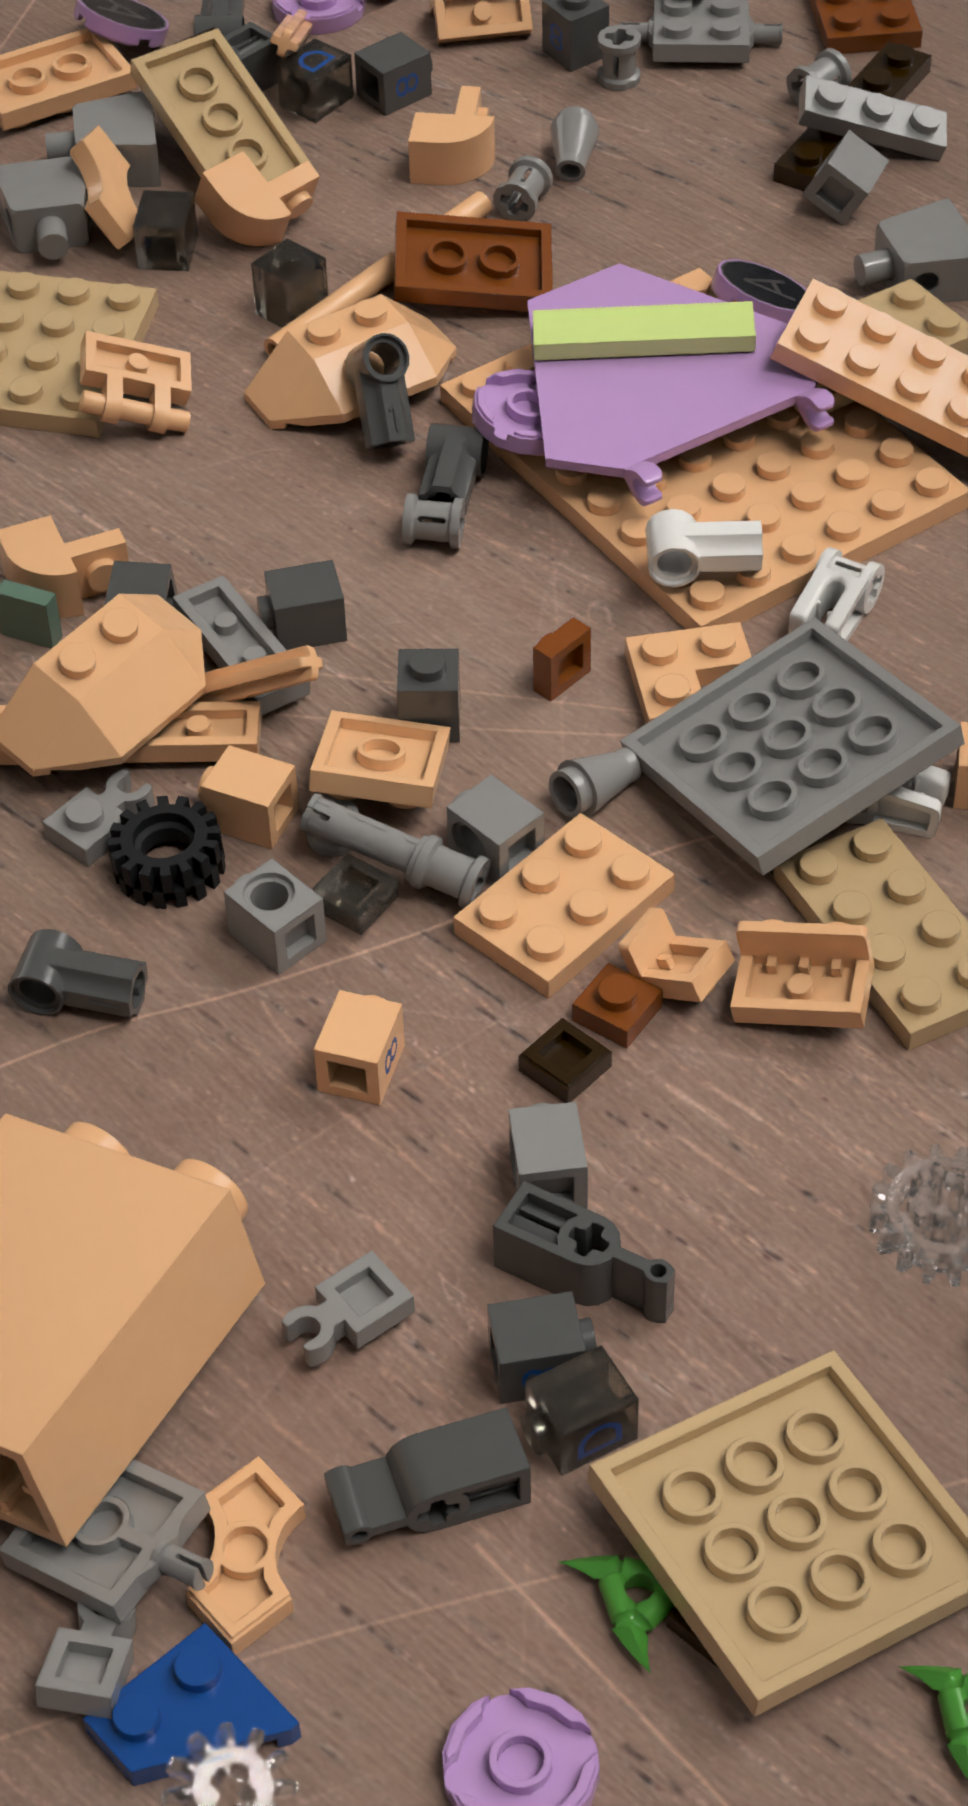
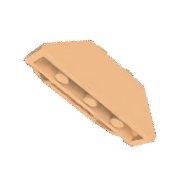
[244,294,456,430]
[0,593,206,777]

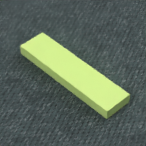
[533,301,756,361]

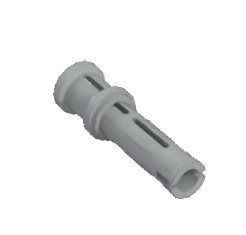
[300,793,491,909]

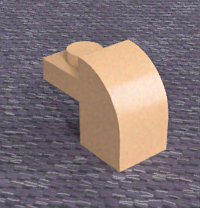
[408,86,495,185]
[194,151,320,246]
[0,515,129,618]

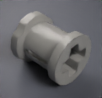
[598,25,641,91]
[786,48,852,106]
[493,155,553,221]
[402,493,465,549]

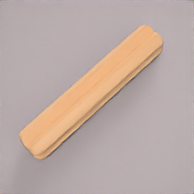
[270,9,313,58]
[195,645,323,702]

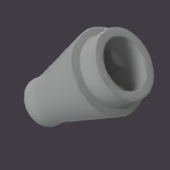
[550,106,600,182]
[549,747,642,817]

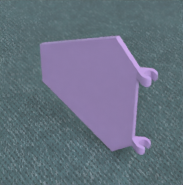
[527,263,835,506]

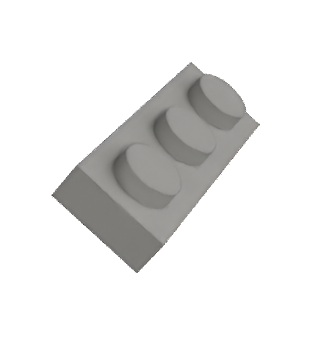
[798,75,947,161]
[172,576,310,716]

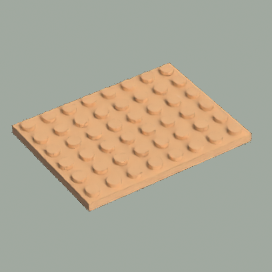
[440,268,968,629]

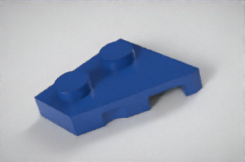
[83,1623,301,1786]

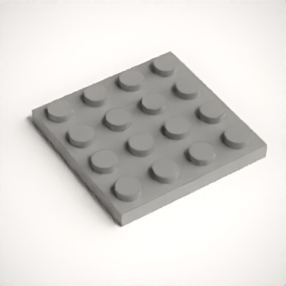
[620,617,965,876]

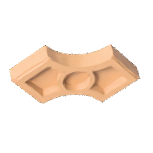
[70,125,147,250]
[185,1456,306,1655]

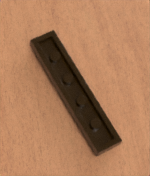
[773,42,932,191]

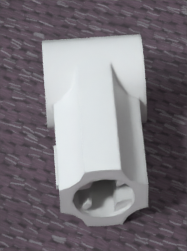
[645,509,763,587]

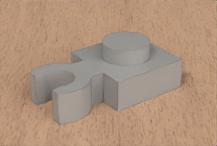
[42,768,155,867]
[282,1251,415,1367]
[35,1602,137,1719]

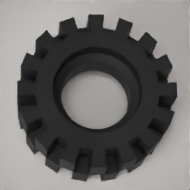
[108,795,226,909]

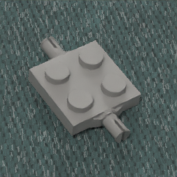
[620,0,783,63]
[0,1459,214,1624]

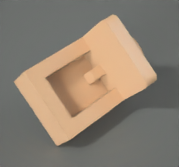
[619,907,735,1002]

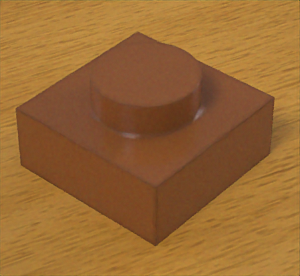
[533,617,591,701]
[572,963,663,1048]

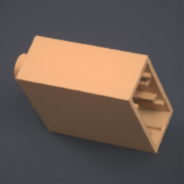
[0,1113,265,1547]

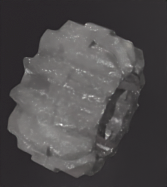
[159,1722,298,1806]

